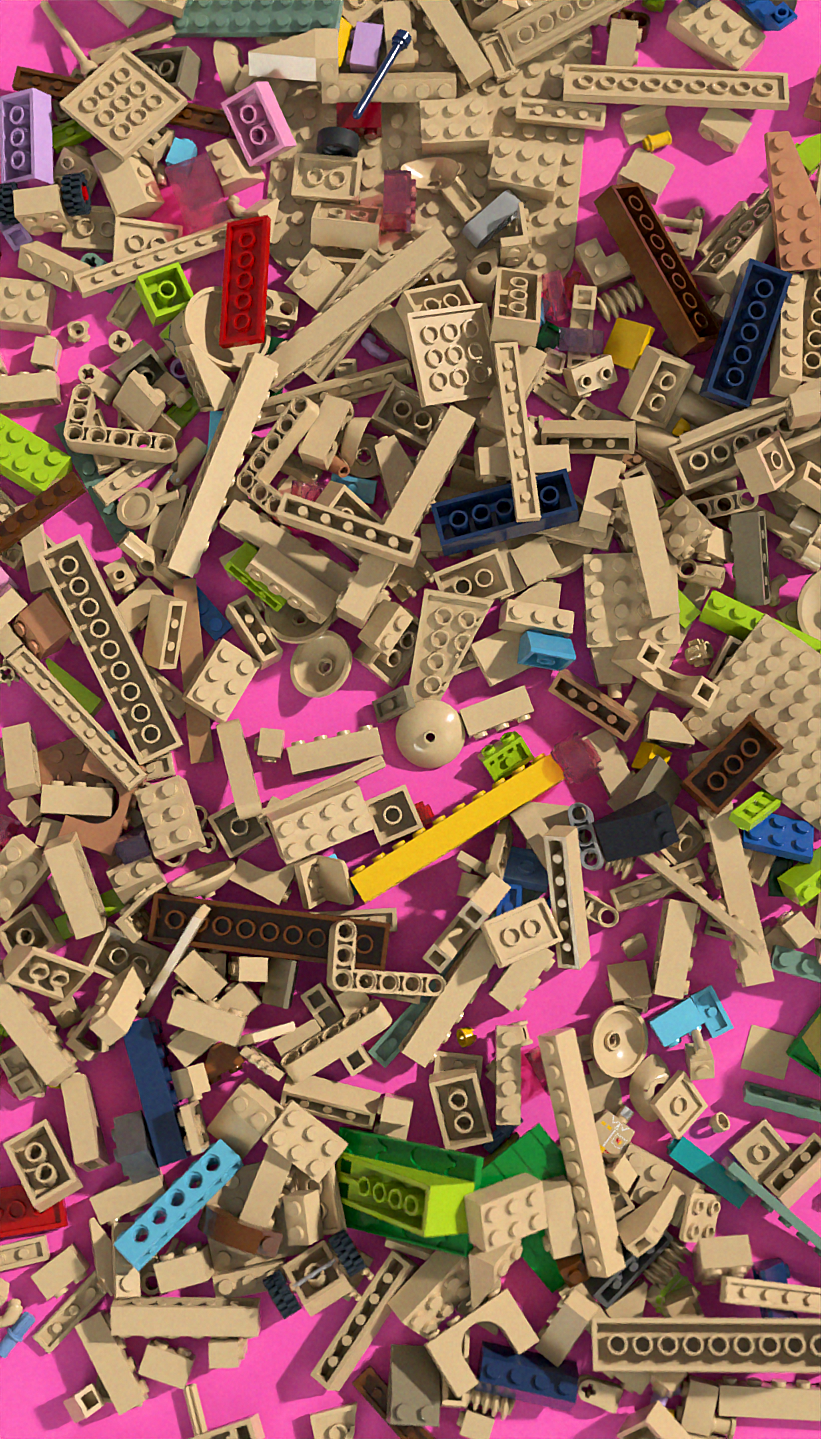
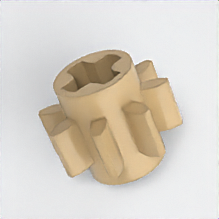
[685,638,714,668]
[0,658,20,687]

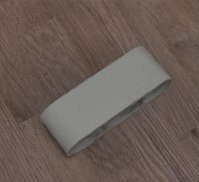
[462,189,525,249]
[568,802,605,871]

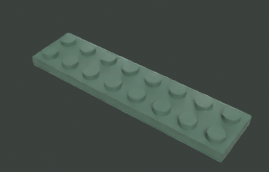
[172,0,344,38]

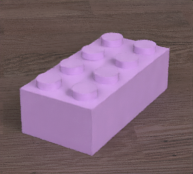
[0,88,53,189]

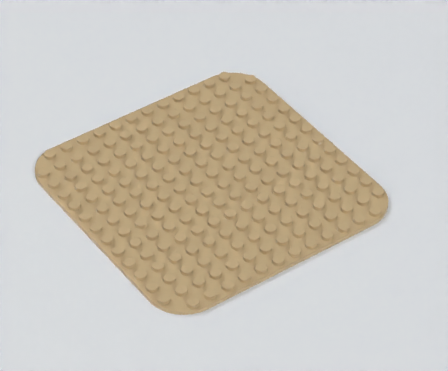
[267,0,592,293]

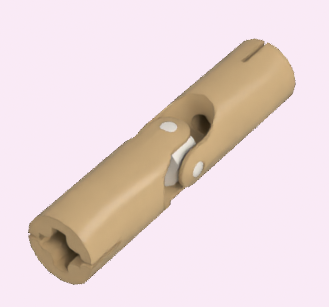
[151,437,208,517]

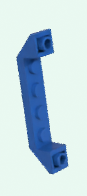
[735,0,798,31]

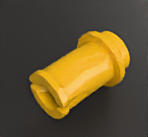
[642,130,672,153]

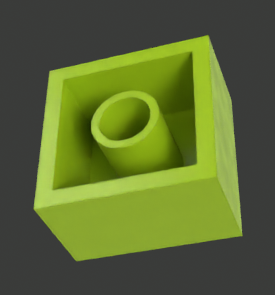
[135,262,194,327]

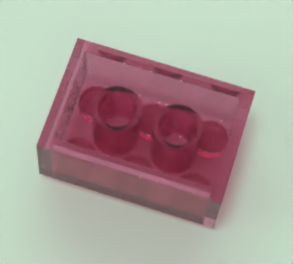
[164,153,231,235]

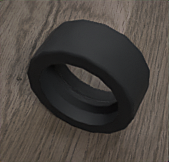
[316,127,360,158]

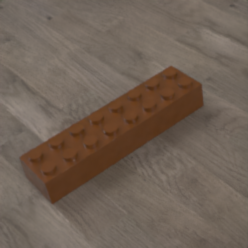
[594,182,720,357]

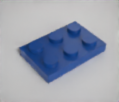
[741,813,814,864]

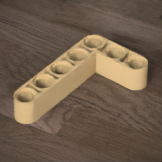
[64,383,177,463]
[236,395,319,518]
[327,920,446,996]

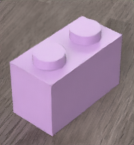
[346,21,384,73]

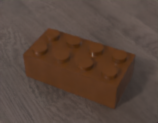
[680,714,784,818]

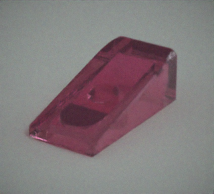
[542,270,571,321]

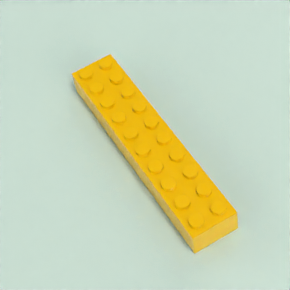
[350,753,566,904]

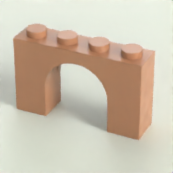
[58,750,148,856]

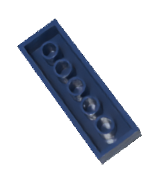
[699,258,793,410]
[431,468,579,557]
[123,1015,192,1167]

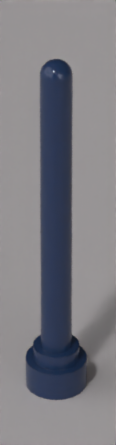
[352,29,412,120]

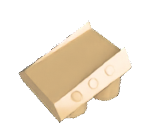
[112,370,166,432]

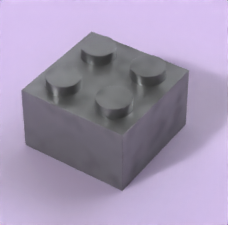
[111,1110,161,1184]

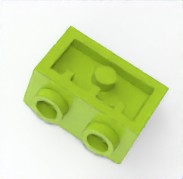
[477,731,534,782]

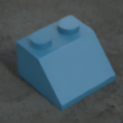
[517,630,576,671]

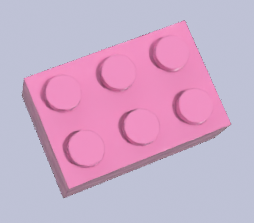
[221,82,297,167]

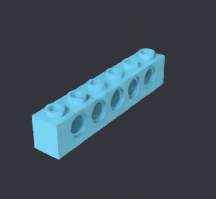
[113,1138,244,1271]

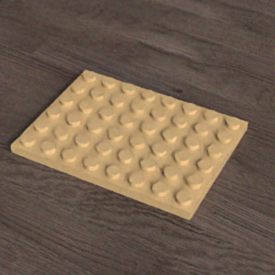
[680,613,821,831]

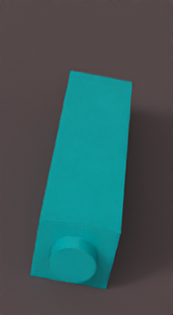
[666,1136,749,1209]

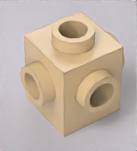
[103,556,140,595]

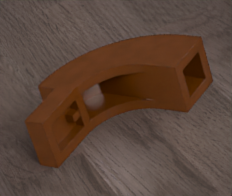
[197,1204,283,1258]

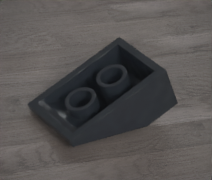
[593,791,680,862]

